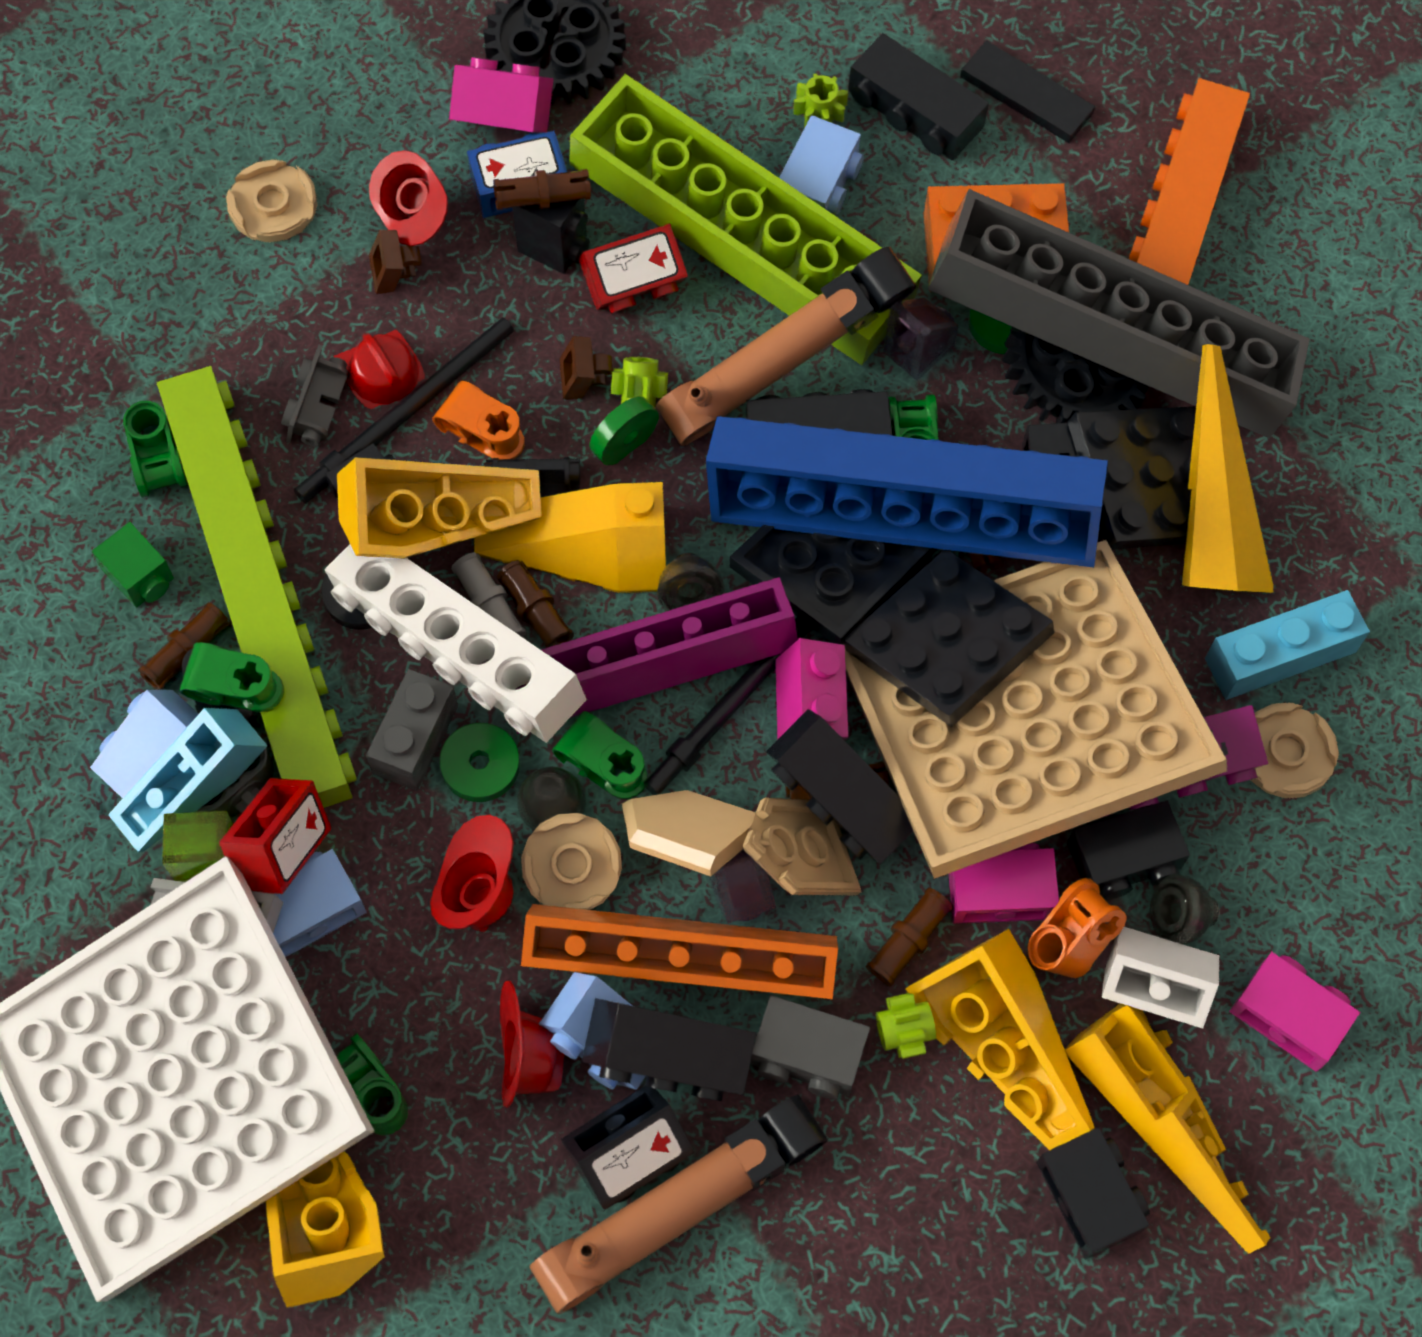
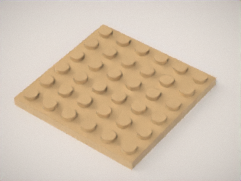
[845,540,1227,879]

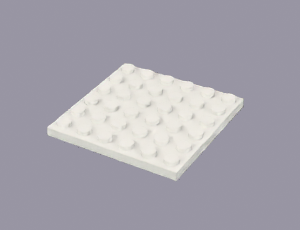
[0,856,374,1302]

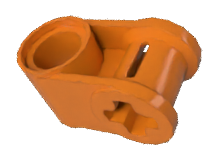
[432,381,525,459]
[1028,878,1127,978]

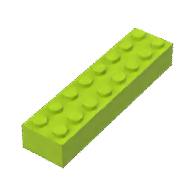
[569,74,922,365]

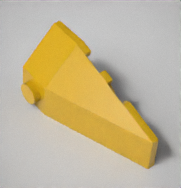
[337,457,542,558]
[474,482,667,593]
[905,929,1095,1150]
[266,1151,385,1308]

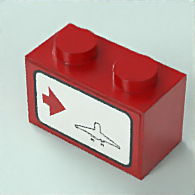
[578,224,688,314]
[219,778,332,894]

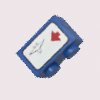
[467,131,567,218]

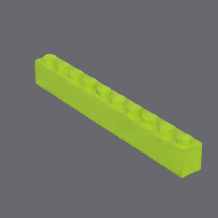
[156,366,357,808]

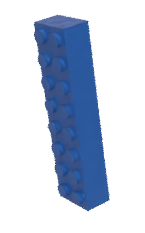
[706,416,1108,568]

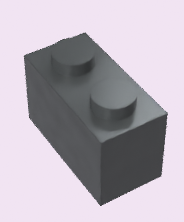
[366,669,458,791]
[750,995,870,1100]

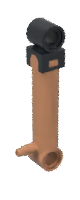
[656,246,916,446]
[529,1095,828,1314]

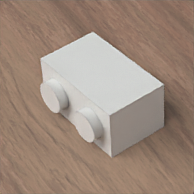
[1102,927,1219,1028]

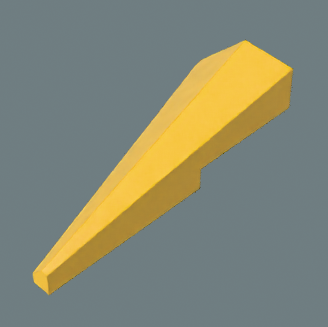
[1182,344,1273,593]
[1065,1003,1270,1253]

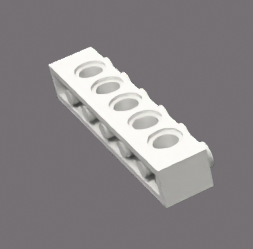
[324,544,587,743]

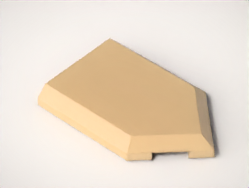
[621,790,755,876]
[743,797,861,895]

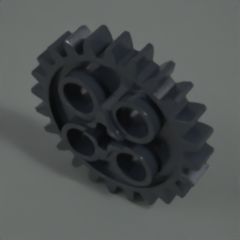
[484,0,626,106]
[1002,327,1150,423]

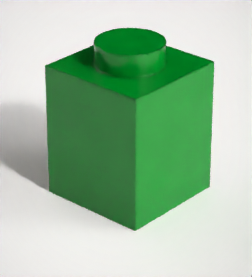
[91,522,174,608]

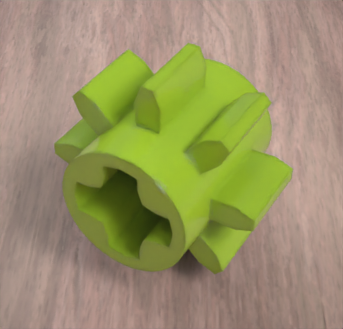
[793,73,848,127]
[611,357,668,408]
[876,993,936,1059]

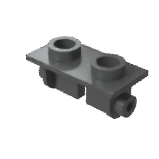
[281,344,349,447]

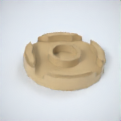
[226,160,318,242]
[1250,703,1339,798]
[521,813,622,910]

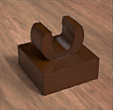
[369,230,422,294]
[559,336,613,400]

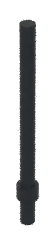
[294,317,514,504]
[643,617,812,795]

